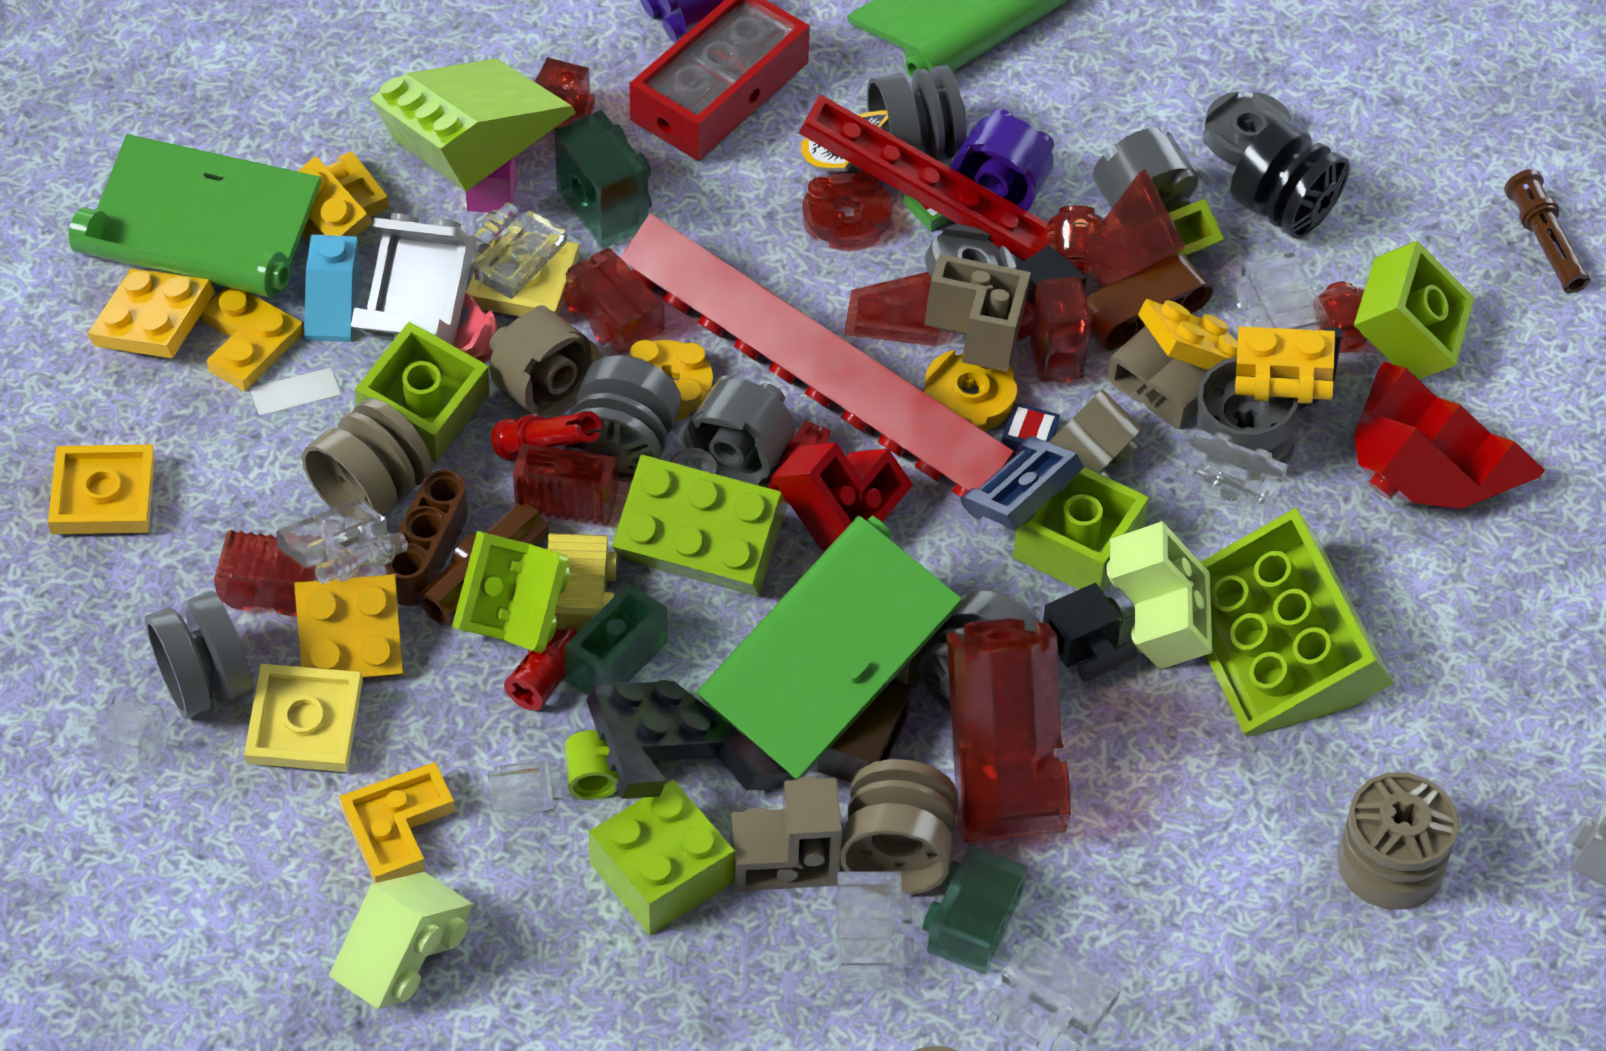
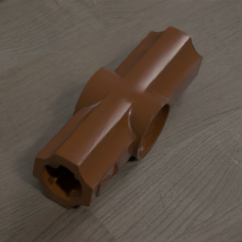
[418,503,549,626]

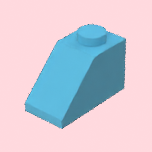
[304,235,361,342]

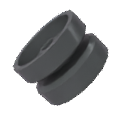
[144,590,254,720]

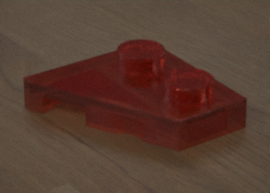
[1081,169,1186,289]
[845,272,939,347]

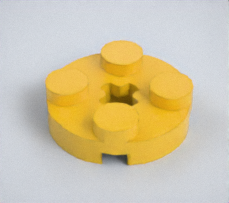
[628,340,713,423]
[924,350,1017,433]

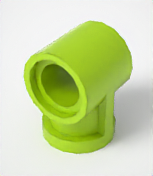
[564,730,619,800]

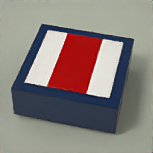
[1001,403,1060,452]

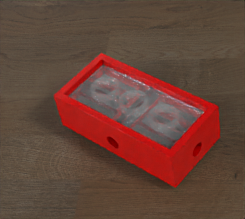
[629,0,810,162]

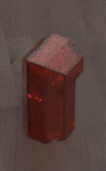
[946,618,1071,843]

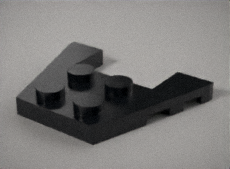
[586,680,788,799]

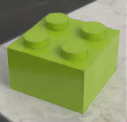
[1354,240,1475,380]
[355,321,489,462]
[1013,467,1149,592]
[588,780,735,935]

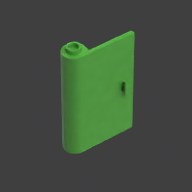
[847,0,1069,79]
[69,134,323,297]
[695,516,964,780]

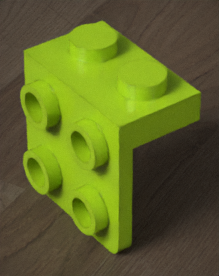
[452,531,569,653]

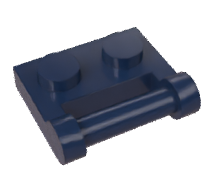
[960,436,1084,530]

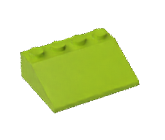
[370,58,575,192]
[1200,507,1394,737]

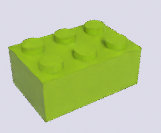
[612,454,787,597]

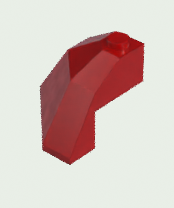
[1354,361,1545,509]

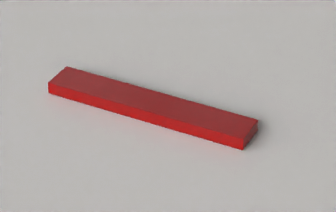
[798,94,1056,261]

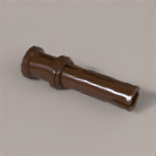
[1504,169,1591,294]

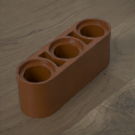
[1078,254,1214,350]
[384,470,468,606]

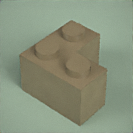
[924,254,1031,372]
[731,776,842,892]

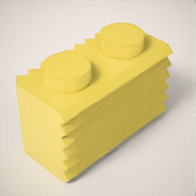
[548,533,618,640]

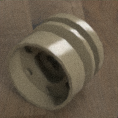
[301,398,433,528]
[840,759,958,896]
[1337,773,1459,910]

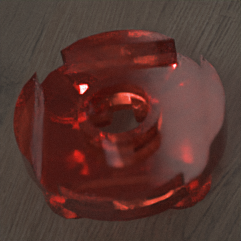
[802,171,893,251]

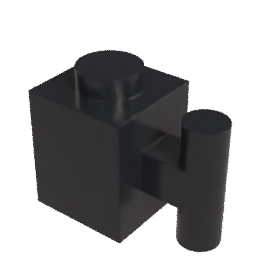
[1042,582,1138,682]

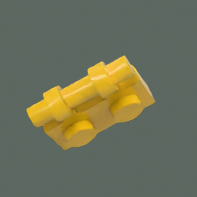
[1235,326,1335,404]

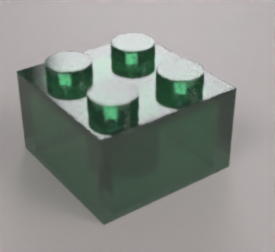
[554,110,652,249]

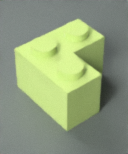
[1107,521,1212,669]
[329,872,474,1009]

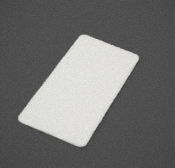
[250,368,341,415]

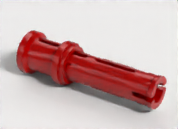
[491,411,602,461]

